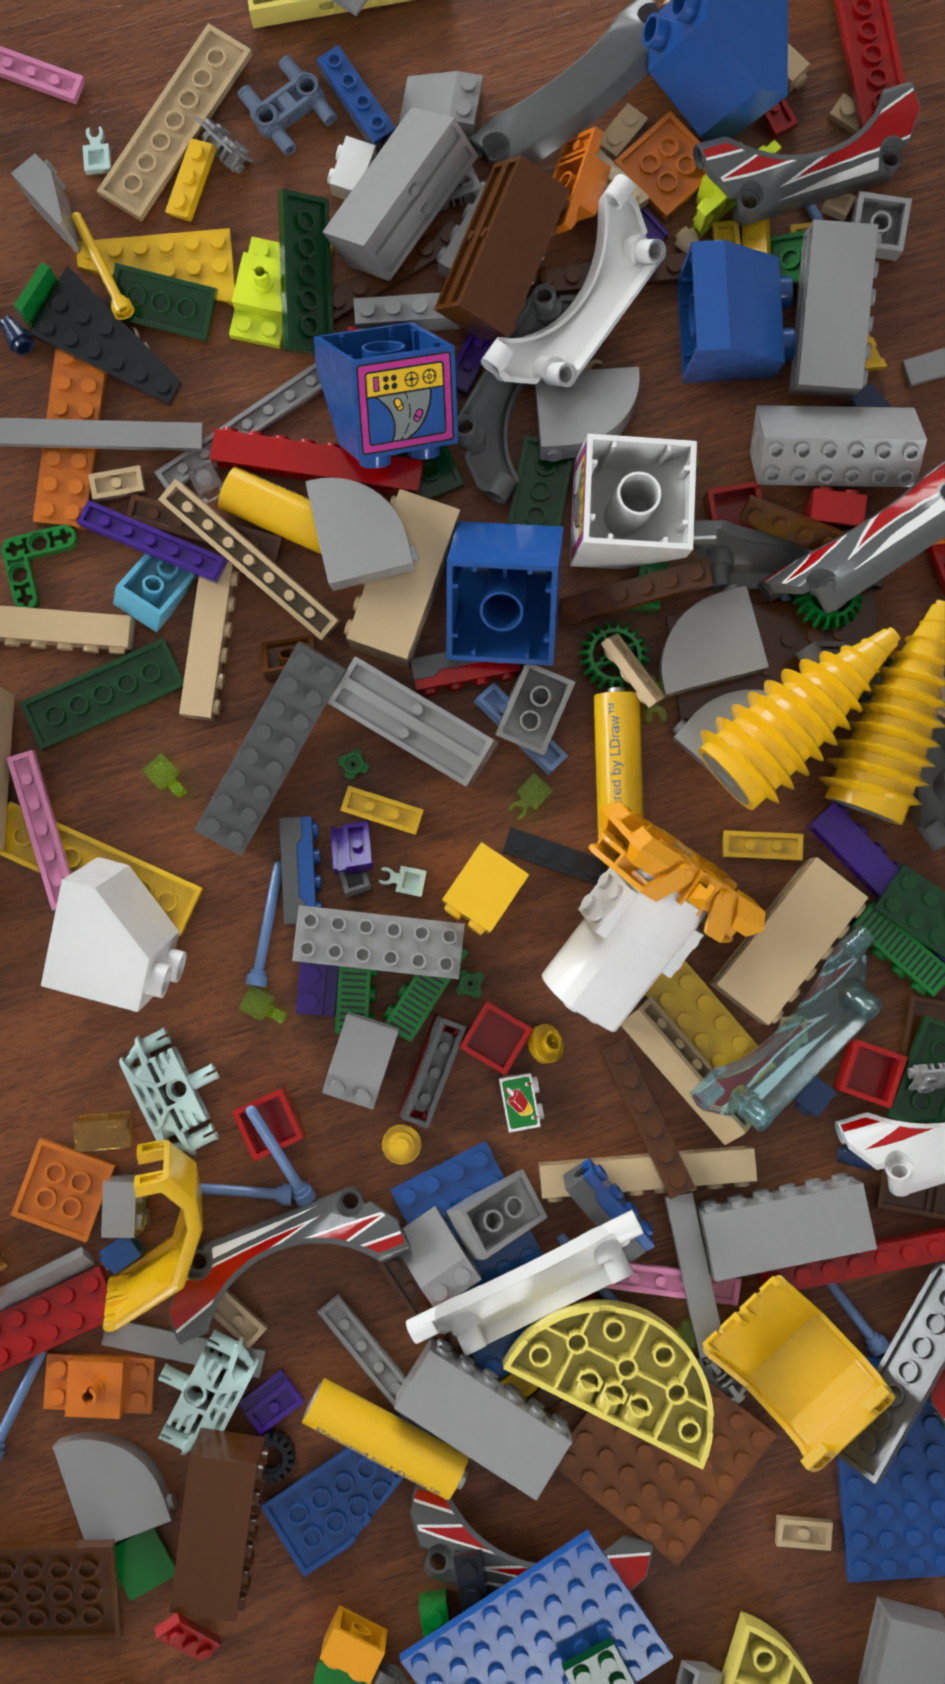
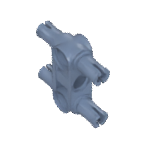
[238,55,337,157]

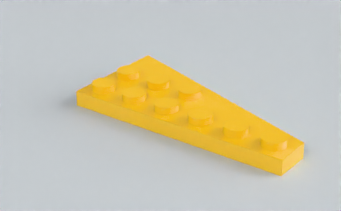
[77,228,236,306]

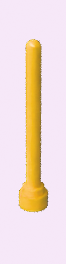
[71,212,135,320]

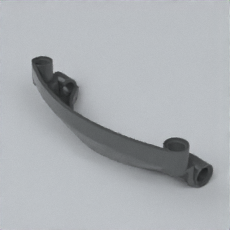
[468,0,660,164]

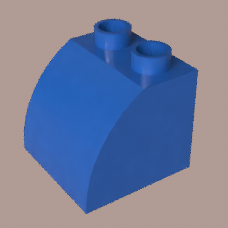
[447,521,563,666]

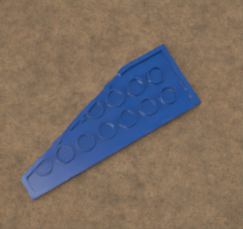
[261,1413,435,1577]

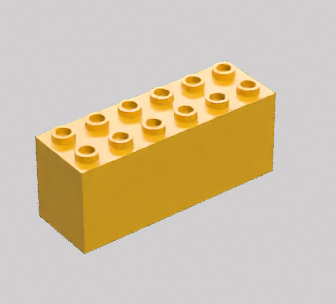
[442,842,529,935]

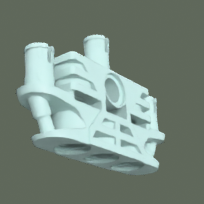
[119,1027,219,1155]
[158,1329,259,1455]

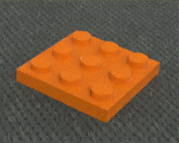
[614,111,706,220]
[11,1137,117,1243]

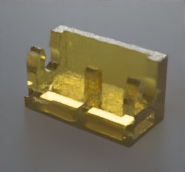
[72,1111,133,1152]

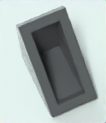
[339,870,374,898]

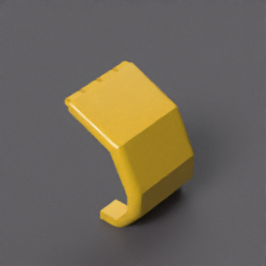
[103,1140,203,1332]
[702,1275,895,1472]

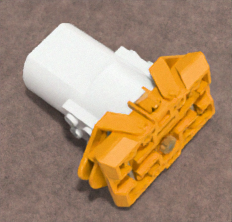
[542,801,765,1032]

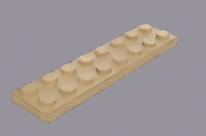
[97,23,252,222]

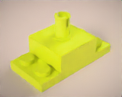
[693,140,782,238]
[229,237,283,349]

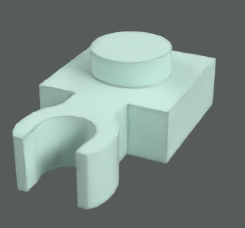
[83,127,112,175]
[379,866,427,897]

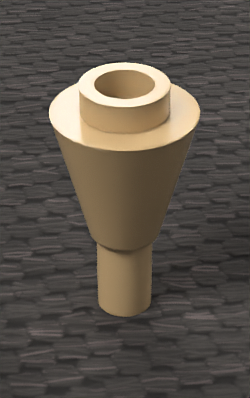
[673,226,700,254]

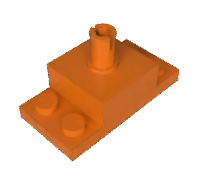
[553,126,611,235]
[43,1351,157,1419]

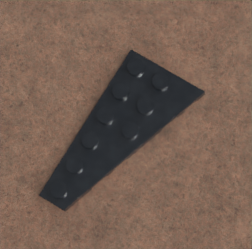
[30,266,183,407]

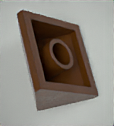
[262,634,316,683]

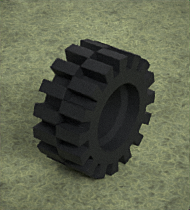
[255,1428,296,1485]

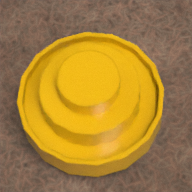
[528,1024,563,1064]
[382,1124,421,1165]

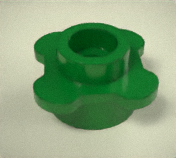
[338,749,369,780]
[456,969,484,998]

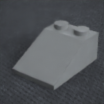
[399,71,483,138]
[11,154,80,254]
[495,664,575,755]
[322,1011,399,1110]
[446,1169,548,1260]
[402,1206,481,1307]

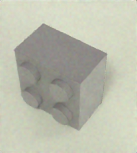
[851,191,912,261]
[101,1174,150,1238]

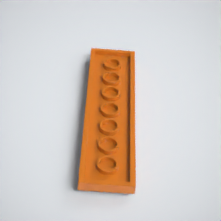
[33,349,107,530]

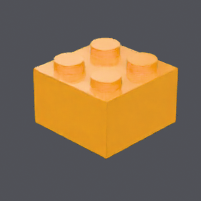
[320,1605,388,1684]

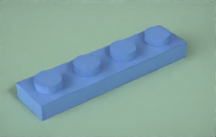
[474,682,568,776]

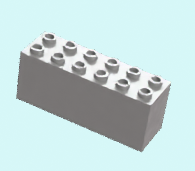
[323,107,478,281]
[789,219,881,399]
[750,405,927,487]
[328,656,499,787]
[292,905,465,979]
[696,1173,877,1282]
[394,1337,572,1500]
[858,1596,945,1684]

